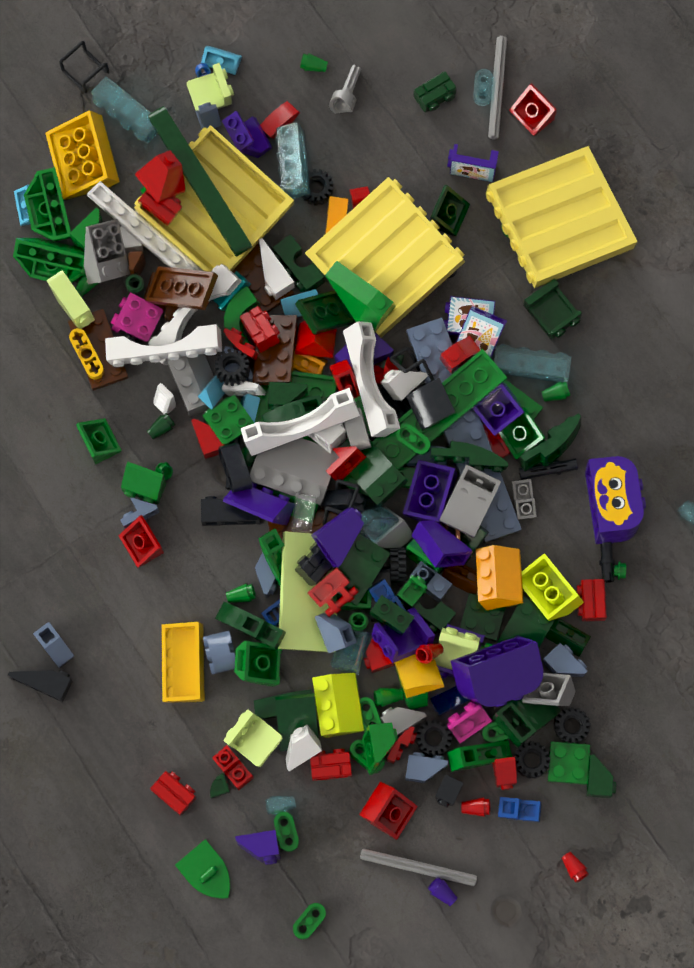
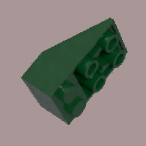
[492,695,562,748]

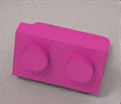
[110,292,163,342]
[446,701,492,743]

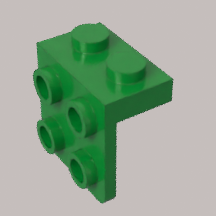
[203,395,254,445]

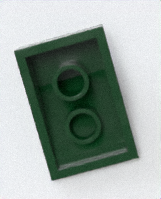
[349,440,408,507]
[333,533,390,606]
[497,597,555,648]

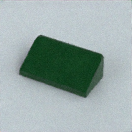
[546,618,591,657]

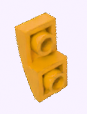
[325,196,348,234]

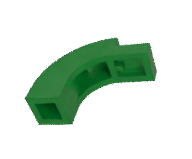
[224,286,260,351]

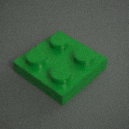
[548,741,590,785]

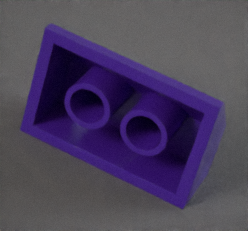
[403,460,457,527]
[223,482,295,525]
[235,830,281,865]

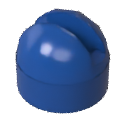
[195,63,211,78]

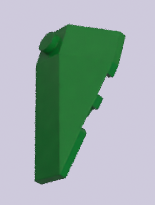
[325,261,396,333]

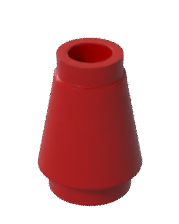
[416,643,444,664]
[461,797,491,817]
[561,852,589,883]

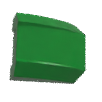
[234,641,282,687]

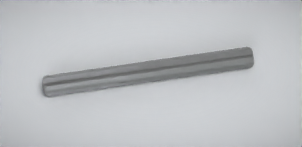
[488,36,507,140]
[360,849,477,886]

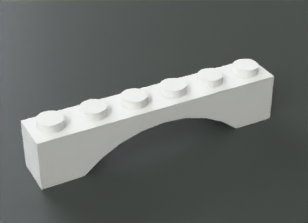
[148,264,242,365]
[343,321,400,437]
[105,324,222,367]
[241,388,360,456]

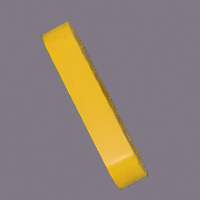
[69,328,104,380]

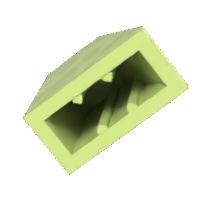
[46,270,95,329]

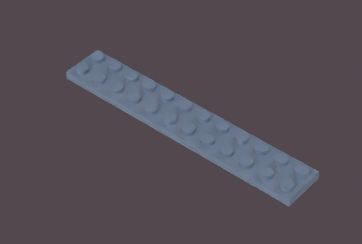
[406,318,522,543]

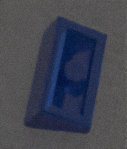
[430,686,471,717]

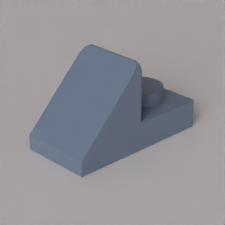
[120,498,159,529]

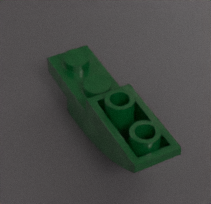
[262,395,329,423]
[520,413,581,471]
[430,441,508,473]
[215,602,286,649]

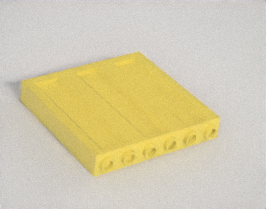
[134,125,294,272]
[486,146,638,288]
[305,177,465,338]

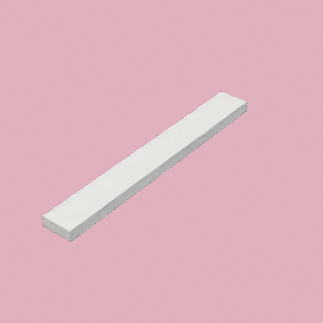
[87,181,203,271]

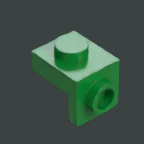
[397,575,427,608]

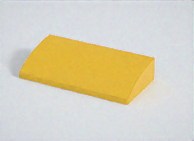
[162,622,205,702]
[394,654,444,698]

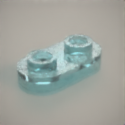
[473,69,493,106]

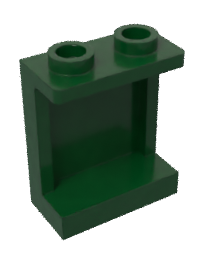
[523,278,582,340]

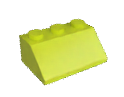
[522,553,584,621]
[312,673,364,738]

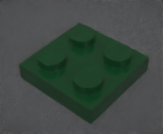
[460,593,506,642]

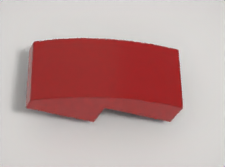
[260,101,300,139]
[224,328,259,360]
[387,726,417,764]
[212,745,254,790]

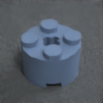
[203,631,235,674]

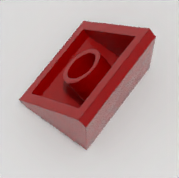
[509,83,557,136]
[295,321,337,358]
[119,515,164,568]

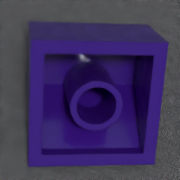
[473,383,525,436]

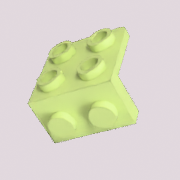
[187,63,234,110]
[435,627,480,670]
[223,709,282,767]

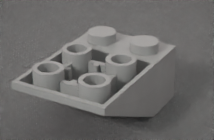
[84,219,131,284]
[439,465,501,538]

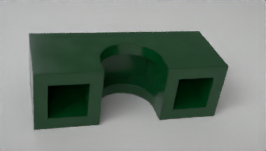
[272,234,325,292]
[395,579,456,634]

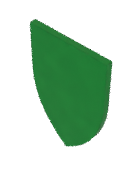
[175,839,230,898]

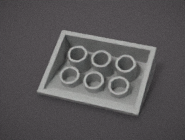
[250,438,339,506]

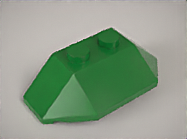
[24,167,71,241]
[13,238,86,282]

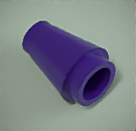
[428,877,458,906]

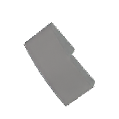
[344,408,371,450]
[511,479,537,519]

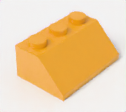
[476,545,523,610]

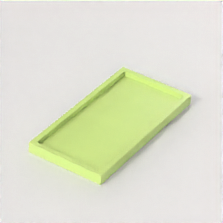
[278,531,337,652]

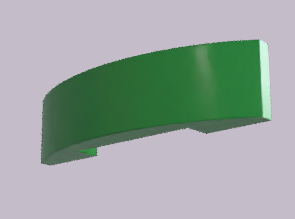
[259,529,285,586]

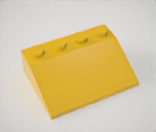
[45,110,120,200]

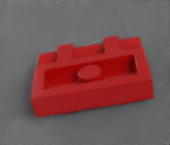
[308,567,359,617]

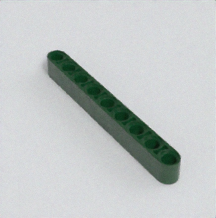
[147,106,252,257]

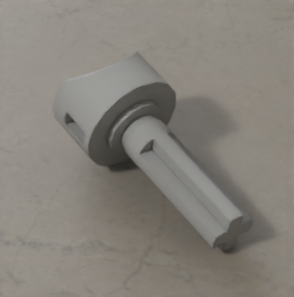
[329,65,361,114]

